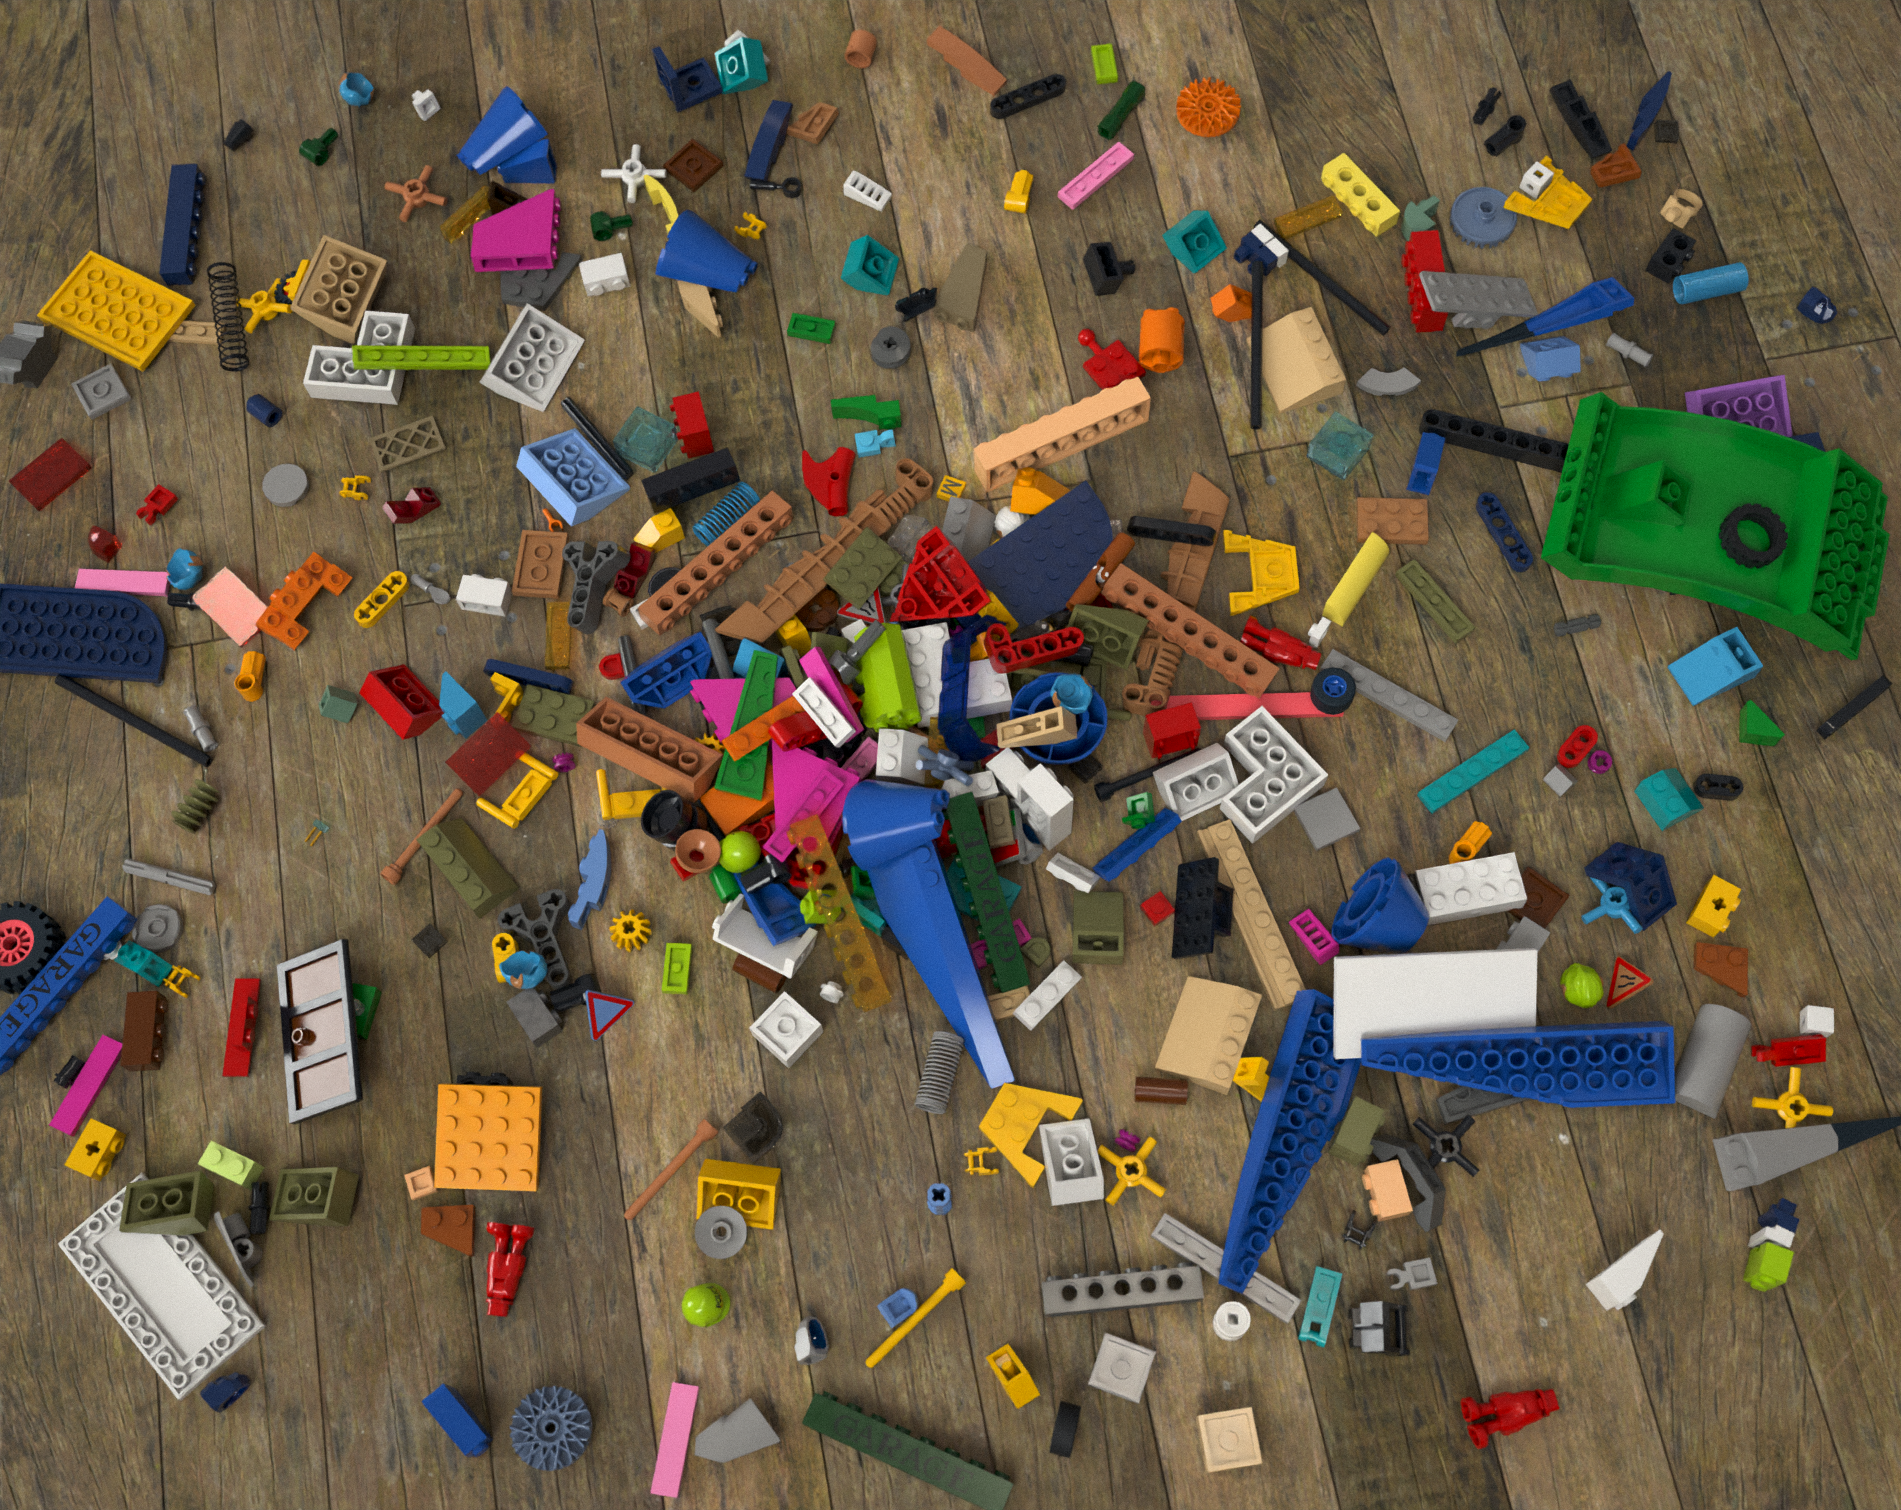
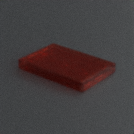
[9,438,92,511]
[190,566,268,648]
[445,712,532,796]

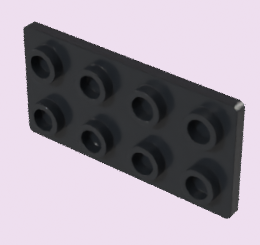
[1172,857,1234,960]

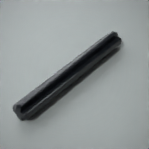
[561,397,634,480]

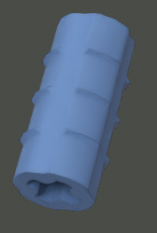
[927,1183,952,1215]

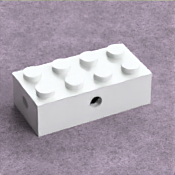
[1413,852,1527,925]

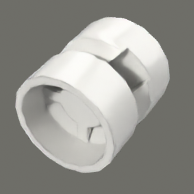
[1213,1301,1251,1341]

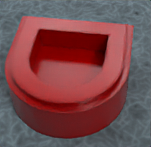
[599,653,625,680]

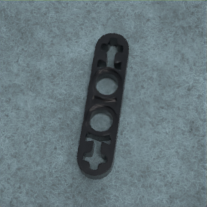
[990,74,1066,119]
[1127,516,1216,546]
[1816,675,1893,740]

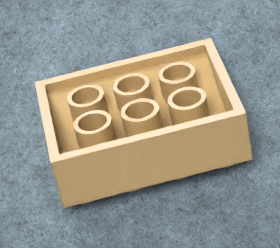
[290,235,387,345]
[1246,307,1346,414]
[1155,976,1262,1095]

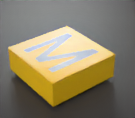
[936,475,966,502]

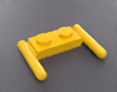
[476,750,559,829]
[596,769,667,820]

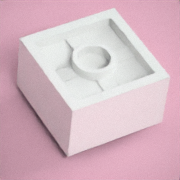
[750,991,823,1068]

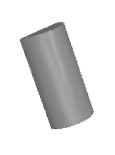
[1675,1004,1751,1119]

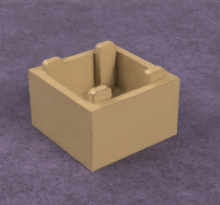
[1195,1407,1263,1474]

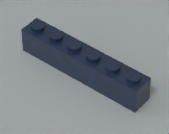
[159,164,206,286]

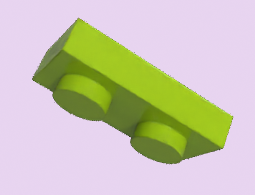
[662,943,693,995]

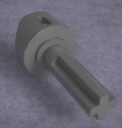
[827,619,886,685]

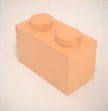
[1362,1159,1413,1222]

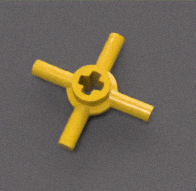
[236,278,292,333]
[1752,1067,1833,1128]
[1097,1137,1167,1206]

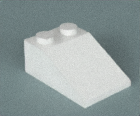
[1039,1118,1104,1206]
[1586,1230,1663,1311]

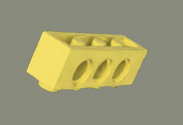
[1321,153,1400,237]

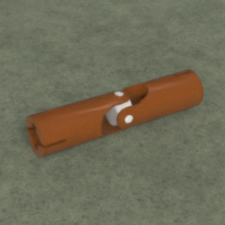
[1066,532,1135,612]

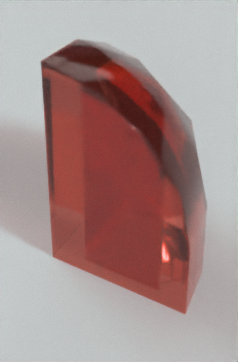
[88,525,123,563]

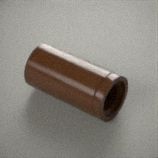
[732,953,787,994]
[1135,1076,1188,1105]

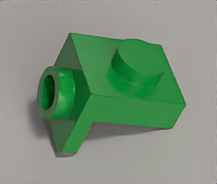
[1122,792,1155,829]

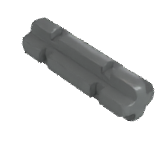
[1553,614,1601,637]

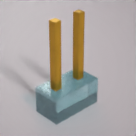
[304,819,330,846]

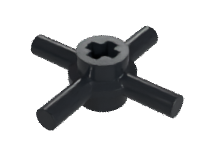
[1413,1115,1480,1177]

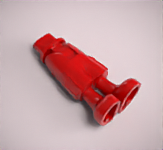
[1239,615,1322,670]
[486,1222,535,1317]
[1461,1388,1559,1449]

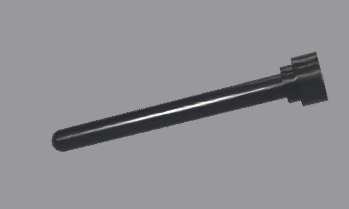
[1094,748,1201,803]

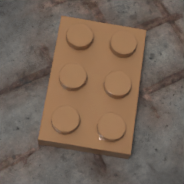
[1356,497,1429,545]
[512,530,569,599]

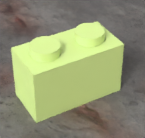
[198,1141,265,1191]

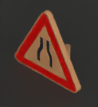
[1606,956,1654,1009]

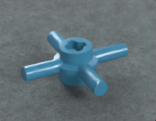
[1581,877,1643,934]

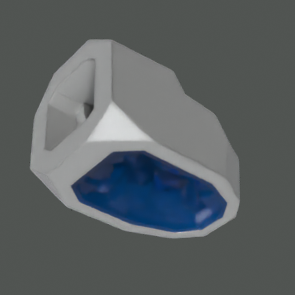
[1017,821,1043,865]
[794,1316,829,1365]

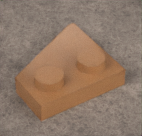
[786,102,839,144]

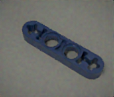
[1476,492,1533,573]
[483,659,574,695]

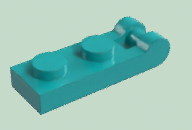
[1298,1266,1342,1348]

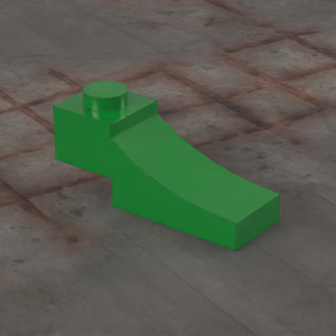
[831,395,902,430]

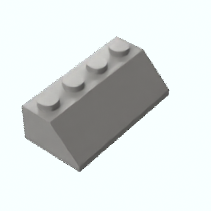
[942,496,996,562]

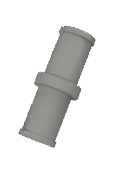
[1606,333,1653,368]
[183,705,218,752]

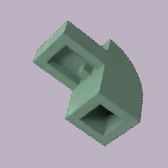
[1401,195,1440,241]

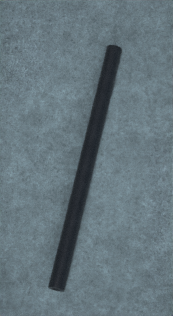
[1254,220,1390,336]
[1250,261,1263,430]
[55,674,213,767]

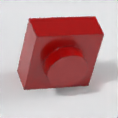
[1140,891,1175,927]

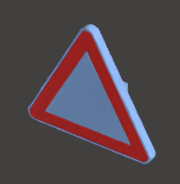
[585,990,634,1041]

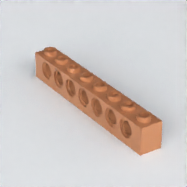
[638,490,793,636]
[1101,563,1280,699]

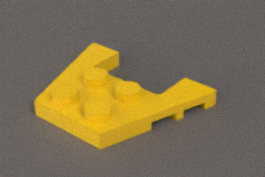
[1503,156,1592,229]
[1223,530,1300,616]
[979,1083,1083,1188]

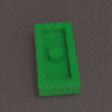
[787,313,836,344]

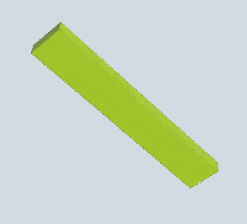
[352,345,491,370]

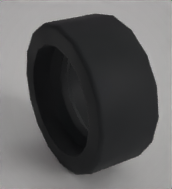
[1049,1401,1081,1458]

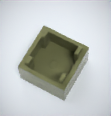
[1328,1096,1386,1167]

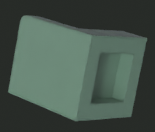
[318,685,357,723]

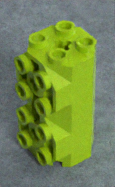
[854,623,922,733]

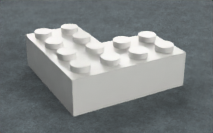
[303,311,415,405]
[902,622,1012,728]
[1220,706,1328,844]
[986,748,1074,851]

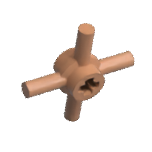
[385,165,447,222]

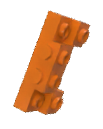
[255,552,352,651]

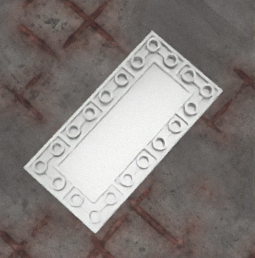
[1333,948,1537,1059]
[58,1173,266,1401]

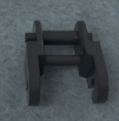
[1342,1210,1377,1250]

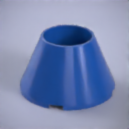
[1010,673,1107,765]
[1331,857,1430,954]

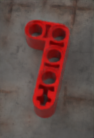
[983,623,1084,674]
[768,684,863,752]

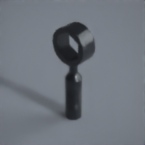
[750,177,802,198]

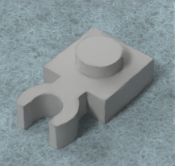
[1386,1257,1437,1291]

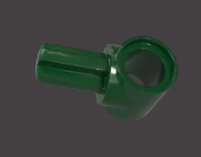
[299,128,339,166]
[589,212,633,241]

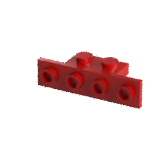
[222,978,261,1077]

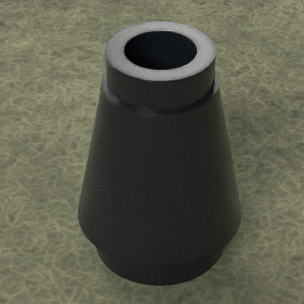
[223,119,254,152]

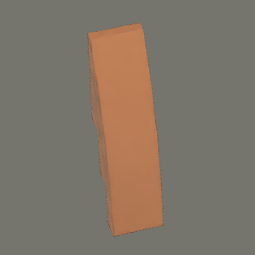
[927,25,1007,96]

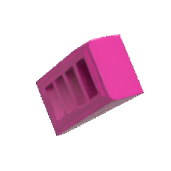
[1289,909,1340,965]

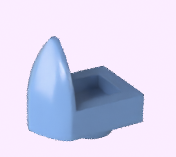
[877,1288,918,1328]

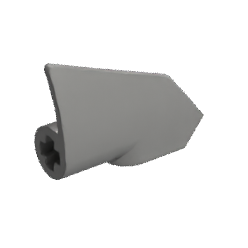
[214,1211,263,1287]
[695,1398,780,1463]

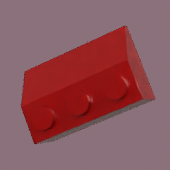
[359,664,444,740]

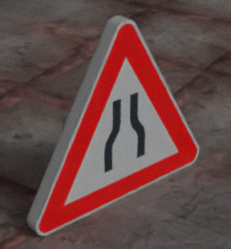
[837,587,885,625]

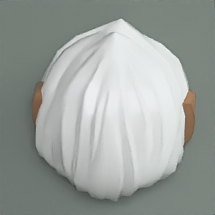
[994,505,1032,539]

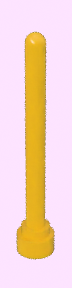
[866,1268,966,1368]

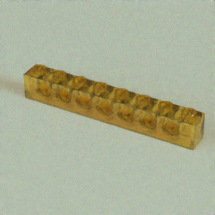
[786,814,892,1013]

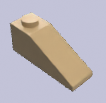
[997,706,1077,748]

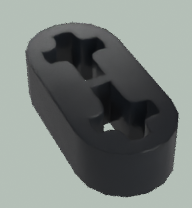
[1693,774,1744,801]

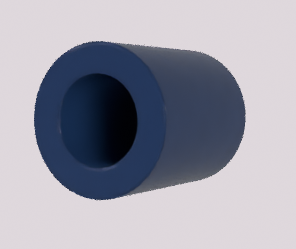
[246,394,282,427]

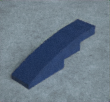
[1626,71,1672,151]
[744,100,793,182]

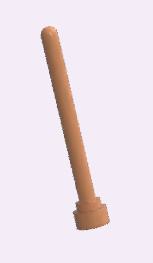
[380,788,463,885]
[624,1119,719,1220]

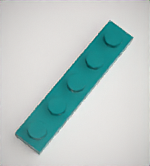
[1417,729,1530,814]

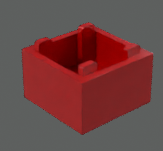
[670,391,714,459]
[1143,702,1201,759]

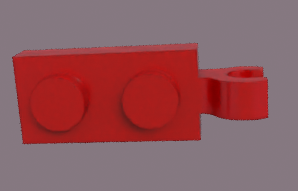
[1751,1034,1826,1067]

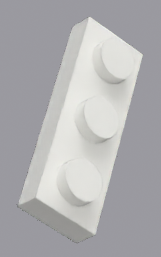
[792,677,856,748]
[1013,960,1082,1031]

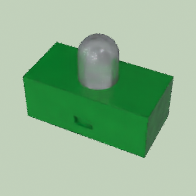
[353,983,382,1040]

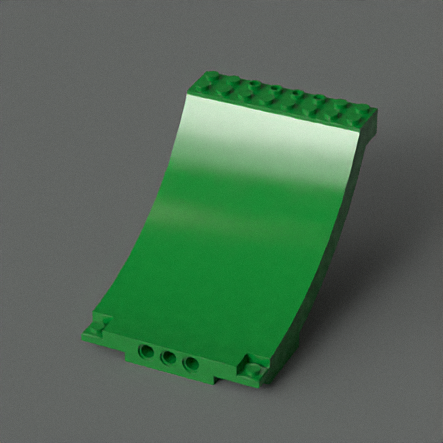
[1541,392,1890,661]

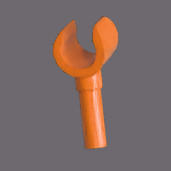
[542,508,564,532]

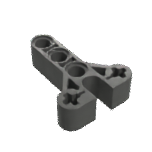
[562,541,630,635]
[498,889,573,990]

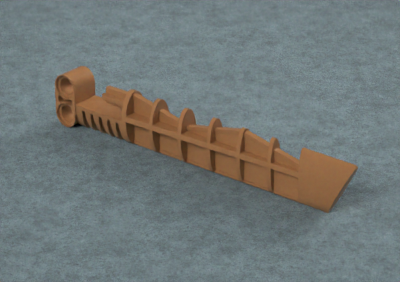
[715,458,933,643]
[1122,472,1230,716]

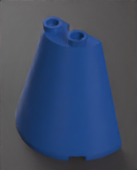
[457,86,548,175]
[655,210,758,293]
[842,779,950,871]

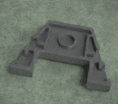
[500,252,582,311]

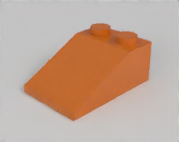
[699,761,775,837]

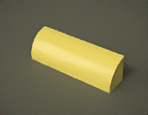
[1322,532,1389,627]

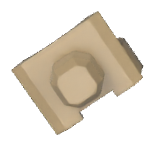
[1660,189,1703,228]

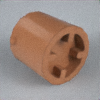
[845,30,877,68]

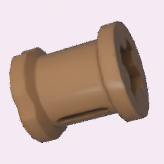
[603,587,634,617]

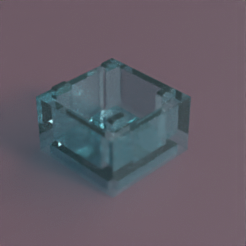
[613,406,678,473]

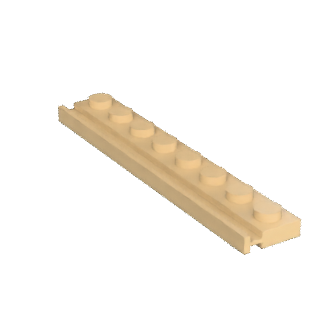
[1197,819,1306,1011]

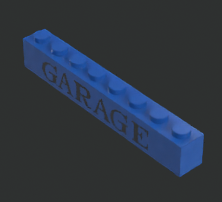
[0,896,138,1075]

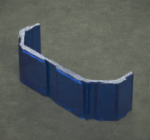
[938,615,1006,762]

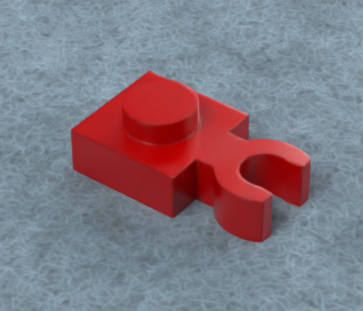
[136,484,178,525]

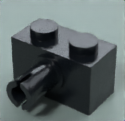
[1083,242,1135,296]

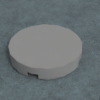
[262,464,309,507]
[132,904,183,953]

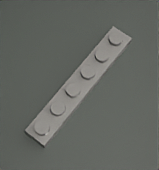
[1320,649,1458,742]
[1151,1213,1301,1324]

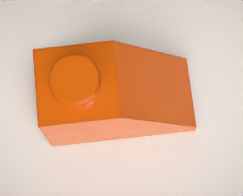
[1210,284,1252,322]

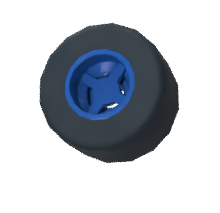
[1310,667,1356,715]

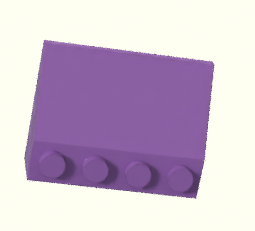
[1685,375,1793,437]

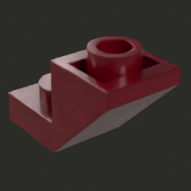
[382,487,441,524]
[614,542,655,598]

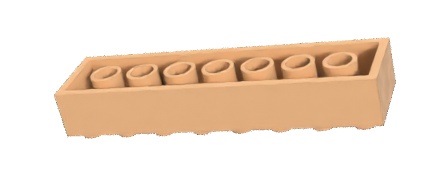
[974,377,1151,493]

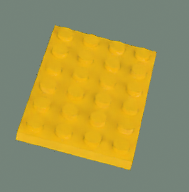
[37,250,196,372]

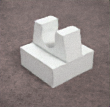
[412,90,441,121]

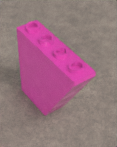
[471,189,561,272]
[690,678,797,751]
[772,740,862,861]

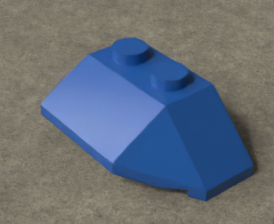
[620,631,712,709]

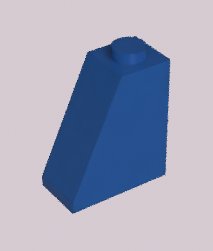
[498,139,557,184]
[1406,432,1445,495]
[421,1383,493,1457]

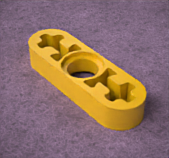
[354,571,410,628]

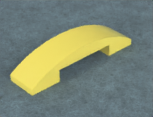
[643,175,678,234]

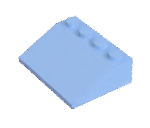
[516,428,630,527]

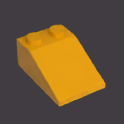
[1010,467,1071,515]

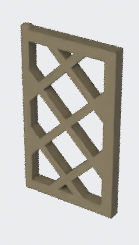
[369,415,446,473]

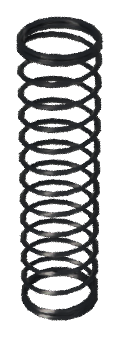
[207,262,250,371]

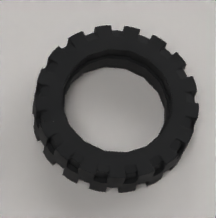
[1719,503,1788,569]

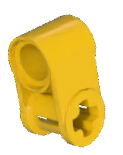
[492,933,519,984]

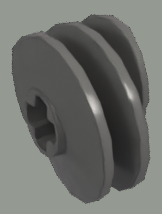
[871,326,911,369]

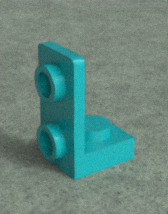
[114,940,172,987]

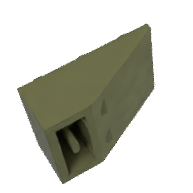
[1072,891,1124,965]

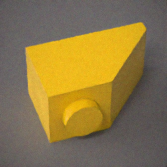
[634,508,685,553]
[986,1344,1040,1409]

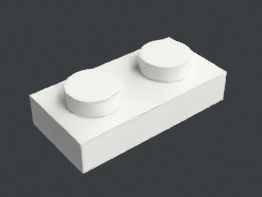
[1046,853,1100,893]

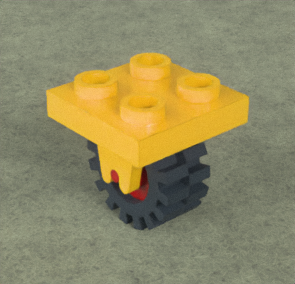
[274,259,311,313]

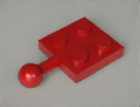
[1078,329,1146,390]

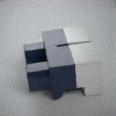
[1234,224,1289,277]
[1747,1198,1800,1249]

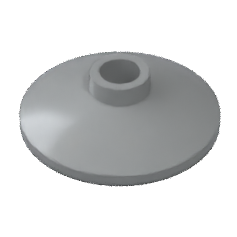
[695,1206,747,1259]

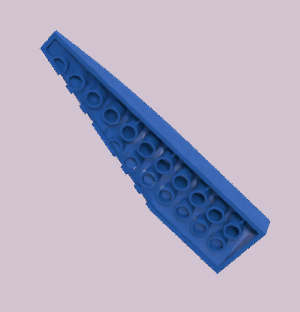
[867,839,1016,1089]
[1218,989,1361,1294]
[1360,1021,1675,1108]

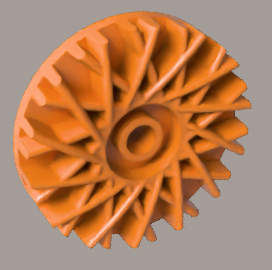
[1176,77,1241,137]

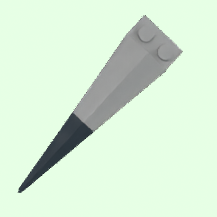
[1713,1116,1901,1191]

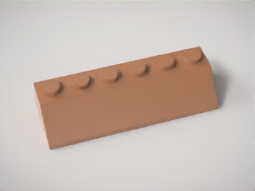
[576,697,723,803]

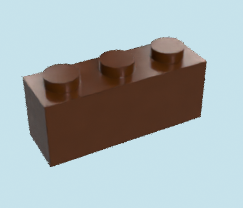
[120,991,168,1071]

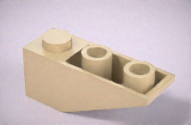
[677,280,723,338]

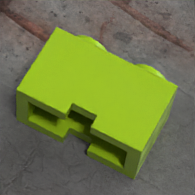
[1743,1242,1794,1291]

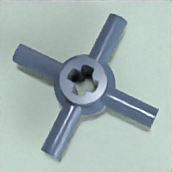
[916,745,974,786]

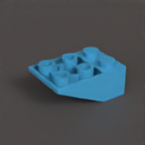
[1667,627,1763,706]

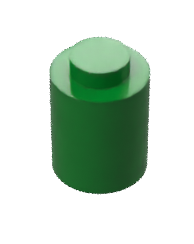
[709,864,742,904]

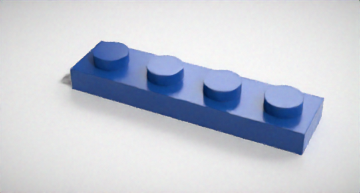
[1093,808,1182,882]

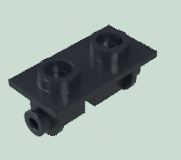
[895,287,937,322]

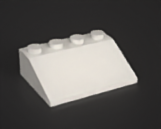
[480,303,585,412]

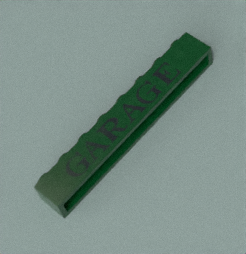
[941,792,1030,993]
[802,1391,1013,1510]

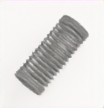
[914,1031,965,1114]

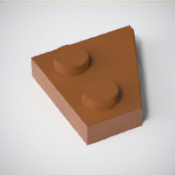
[1590,143,1642,188]
[1694,942,1748,998]
[421,1205,475,1257]

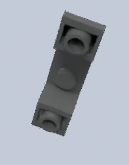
[1370,1134,1446,1233]

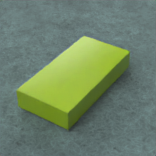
[1091,44,1118,85]

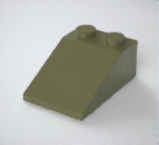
[1067,604,1149,670]
[269,1167,359,1226]
[119,1171,214,1236]

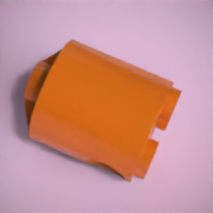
[1139,307,1185,373]

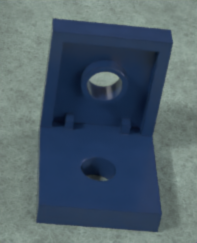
[652,46,723,113]
[1584,842,1677,931]

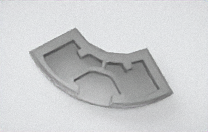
[1356,367,1421,396]

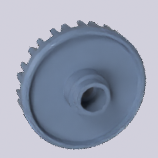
[1449,187,1517,249]
[509,1386,592,1471]

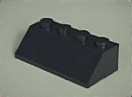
[641,448,741,514]

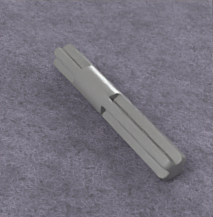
[122,858,216,895]

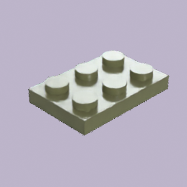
[822,527,902,610]
[512,684,596,747]

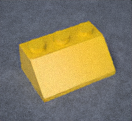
[697,1159,781,1230]

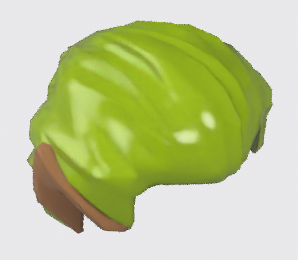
[1559,963,1604,1009]

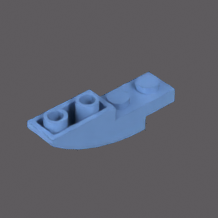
[568,829,611,930]

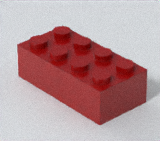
[1402,230,1449,333]

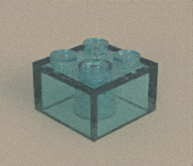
[1306,411,1374,481]

